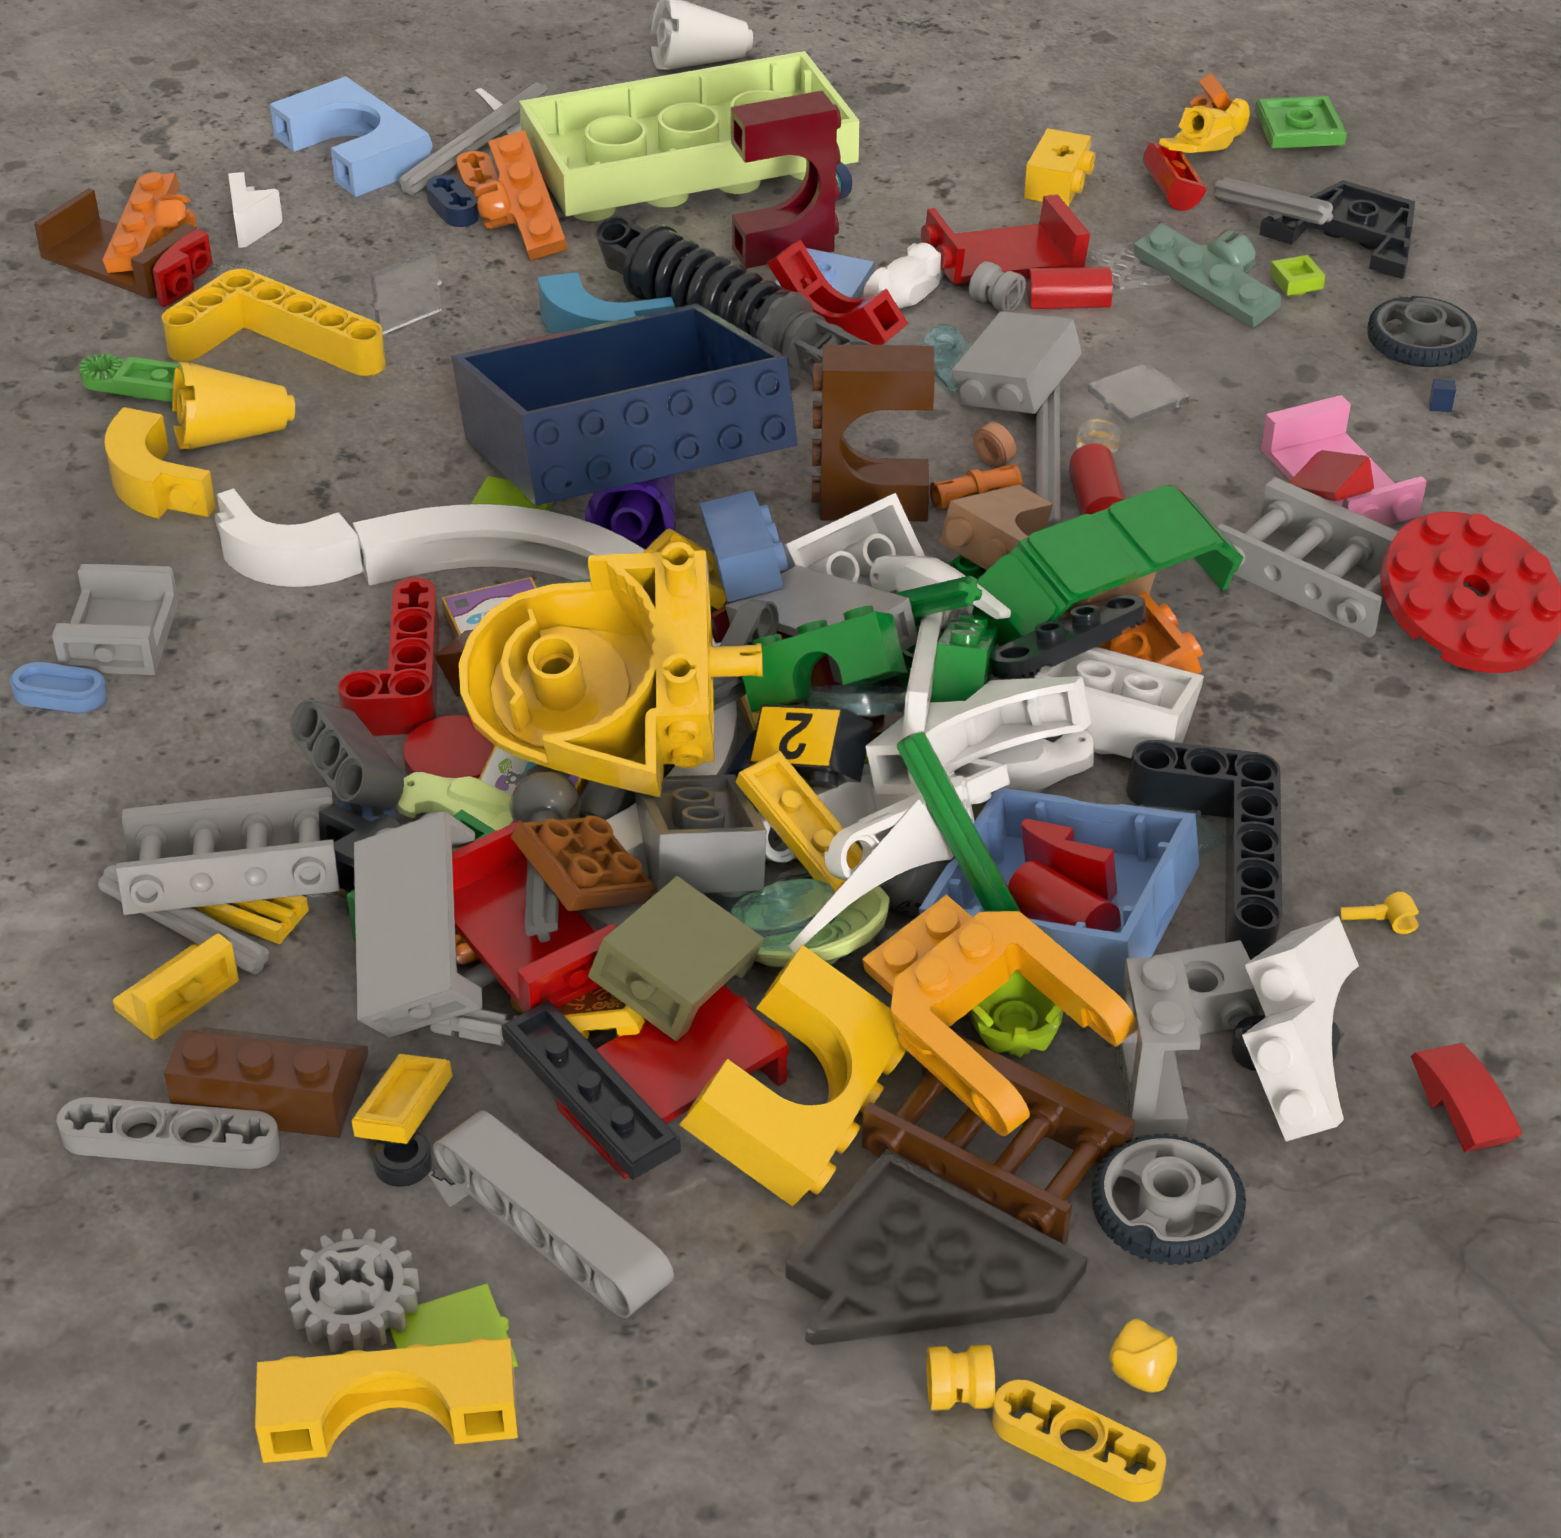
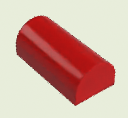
[1143,142,1207,211]
[1026,267,1113,309]
[1069,443,1125,515]
[1008,860,1121,932]

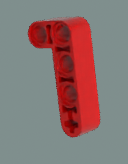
[338,577,439,736]

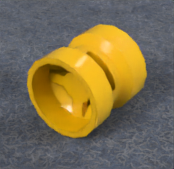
[926,1344,995,1411]

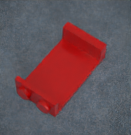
[921,194,1090,284]
[452,820,616,1013]
[557,985,789,1179]

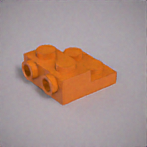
[1096,591,1203,674]

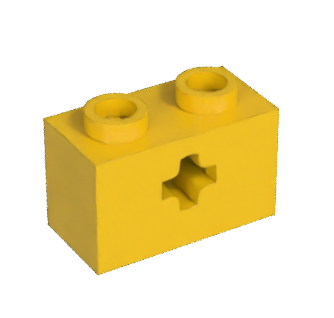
[1024,128,1095,207]

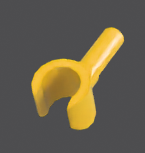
[1340,892,1419,934]

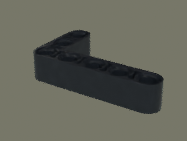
[1126,740,1282,960]

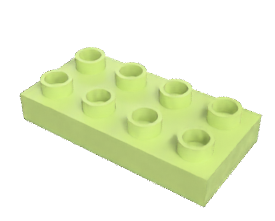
[519,51,859,221]

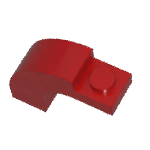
[767,239,908,345]

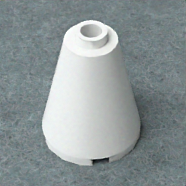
[651,0,753,70]

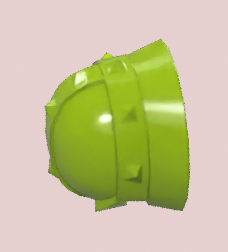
[967,971,1063,1058]

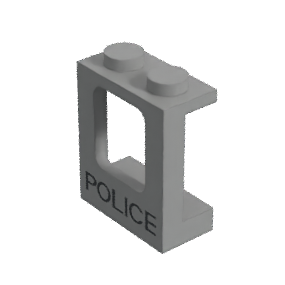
[1114,957,1201,1135]

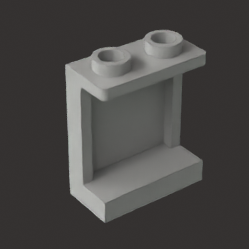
[52,564,179,675]

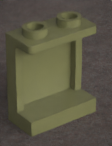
[588,876,765,1042]

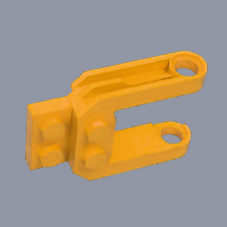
[862,894,1137,1136]

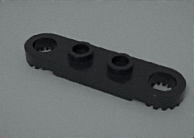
[990,595,1147,680]

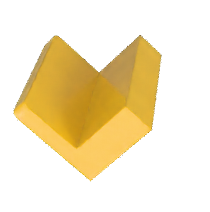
[113,933,239,1041]

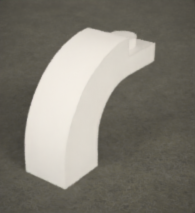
[215,488,363,587]

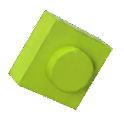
[1269,255,1326,296]

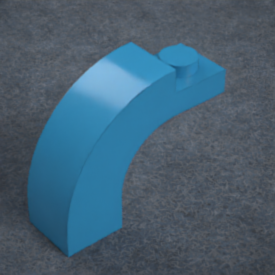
[537,272,675,334]

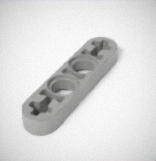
[56,1097,281,1169]

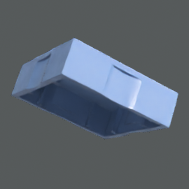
[919,788,1199,993]

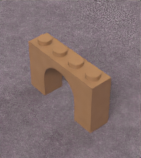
[939,485,1156,617]

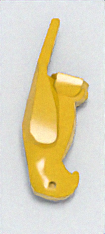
[1159,98,1250,153]

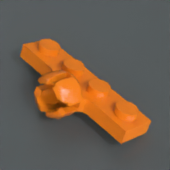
[474,130,568,261]
[102,172,196,273]

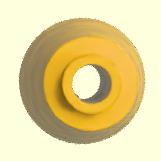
[172,362,295,450]

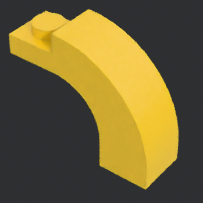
[104,407,216,519]

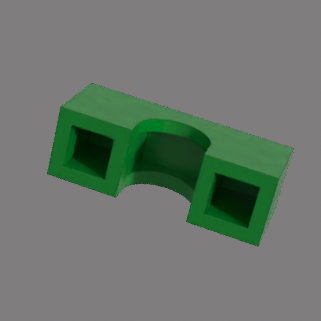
[742,606,907,713]
[931,614,999,702]

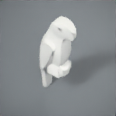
[863,243,945,308]
[870,555,1011,630]
[979,730,1094,793]

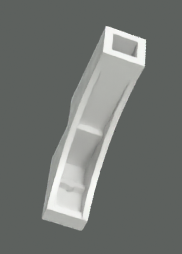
[866,676,1091,795]
[1242,916,1359,1141]

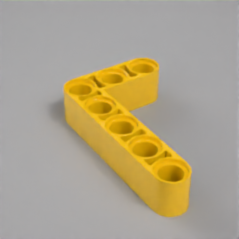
[161,269,386,376]

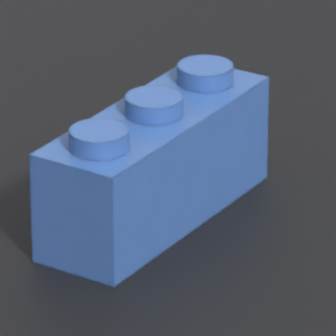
[700,490,788,602]

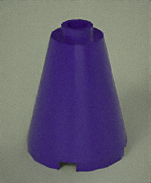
[585,474,676,550]

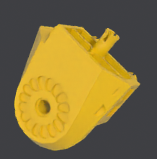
[459,542,763,797]

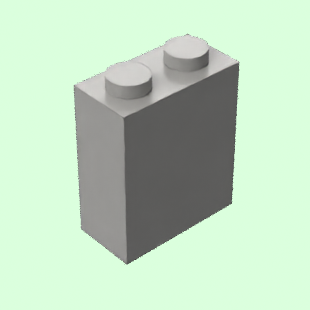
[952,311,1082,414]

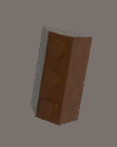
[164,1027,368,1138]

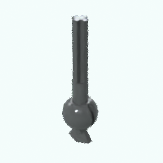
[509,764,582,942]

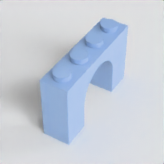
[270,76,433,197]

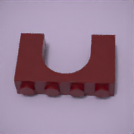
[731,90,841,269]

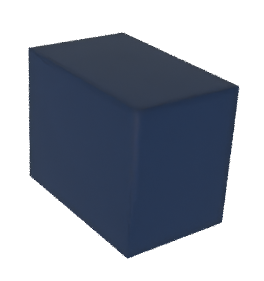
[1429,379,1456,412]

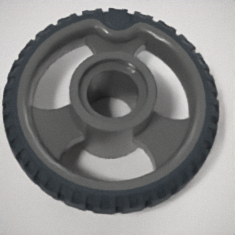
[1367,296,1478,367]

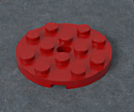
[1380,512,1561,673]

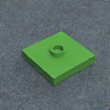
[1255,96,1347,148]

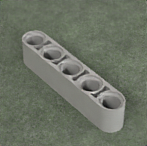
[433,1110,674,1318]

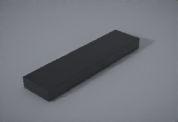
[501,1000,681,1180]

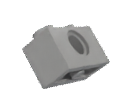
[1151,940,1261,1035]

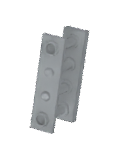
[1218,477,1398,638]
[116,787,339,915]

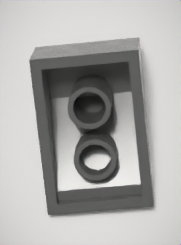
[634,774,767,897]

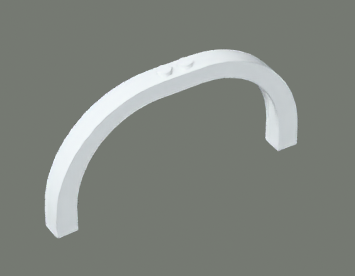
[353,504,737,877]

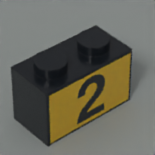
[749,704,873,789]

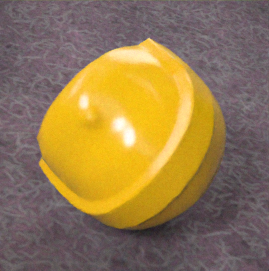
[1109,1318,1178,1393]

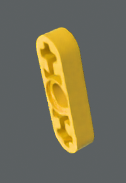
[992,1380,1166,1502]

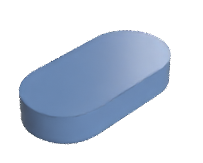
[10,662,107,713]

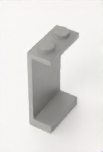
[725,565,918,684]
[354,811,482,1038]

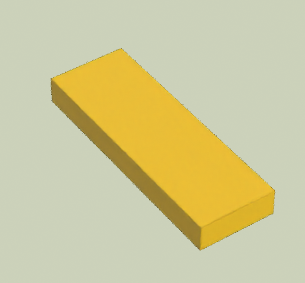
[735,751,863,899]

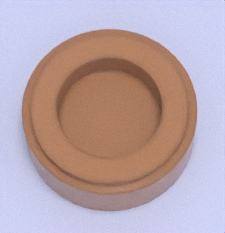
[973,422,1016,468]

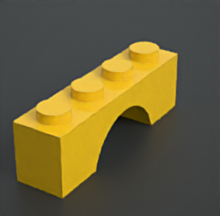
[255,1338,518,1463]

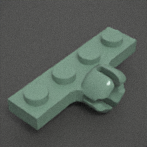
[1134,223,1281,329]

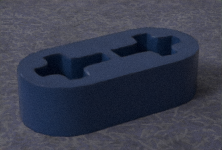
[426,175,479,227]

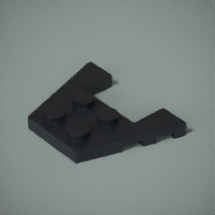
[1259,180,1416,279]

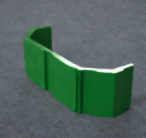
[972,484,1243,646]

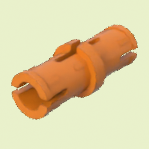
[930,463,1022,511]

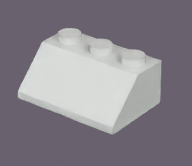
[780,493,925,587]
[1034,647,1204,758]

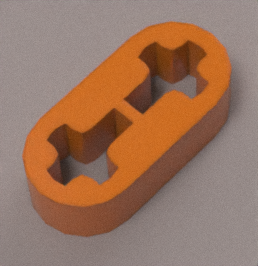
[456,151,498,200]

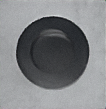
[372,1131,432,1187]

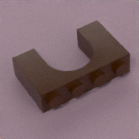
[811,345,935,522]

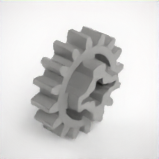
[285,1228,420,1352]

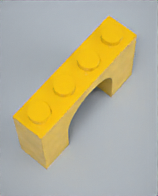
[679,945,906,1207]

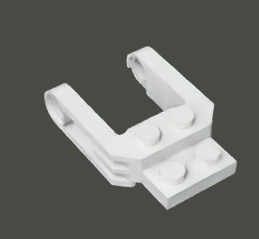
[757,759,1010,881]

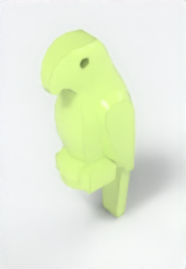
[395,772,514,830]

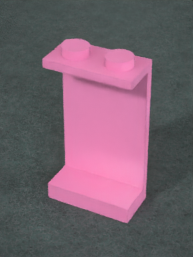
[1261,395,1427,526]

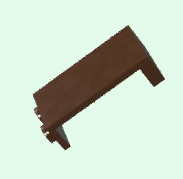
[34,188,197,299]

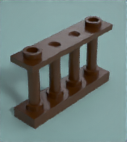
[862,1034,1135,1249]

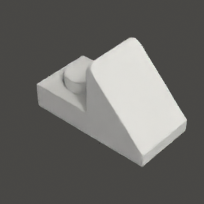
[228,172,283,248]

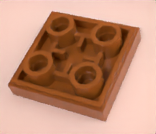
[511,815,656,911]

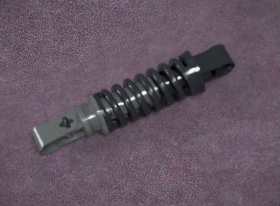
[595,216,871,376]

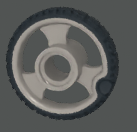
[1092,1134,1246,1265]

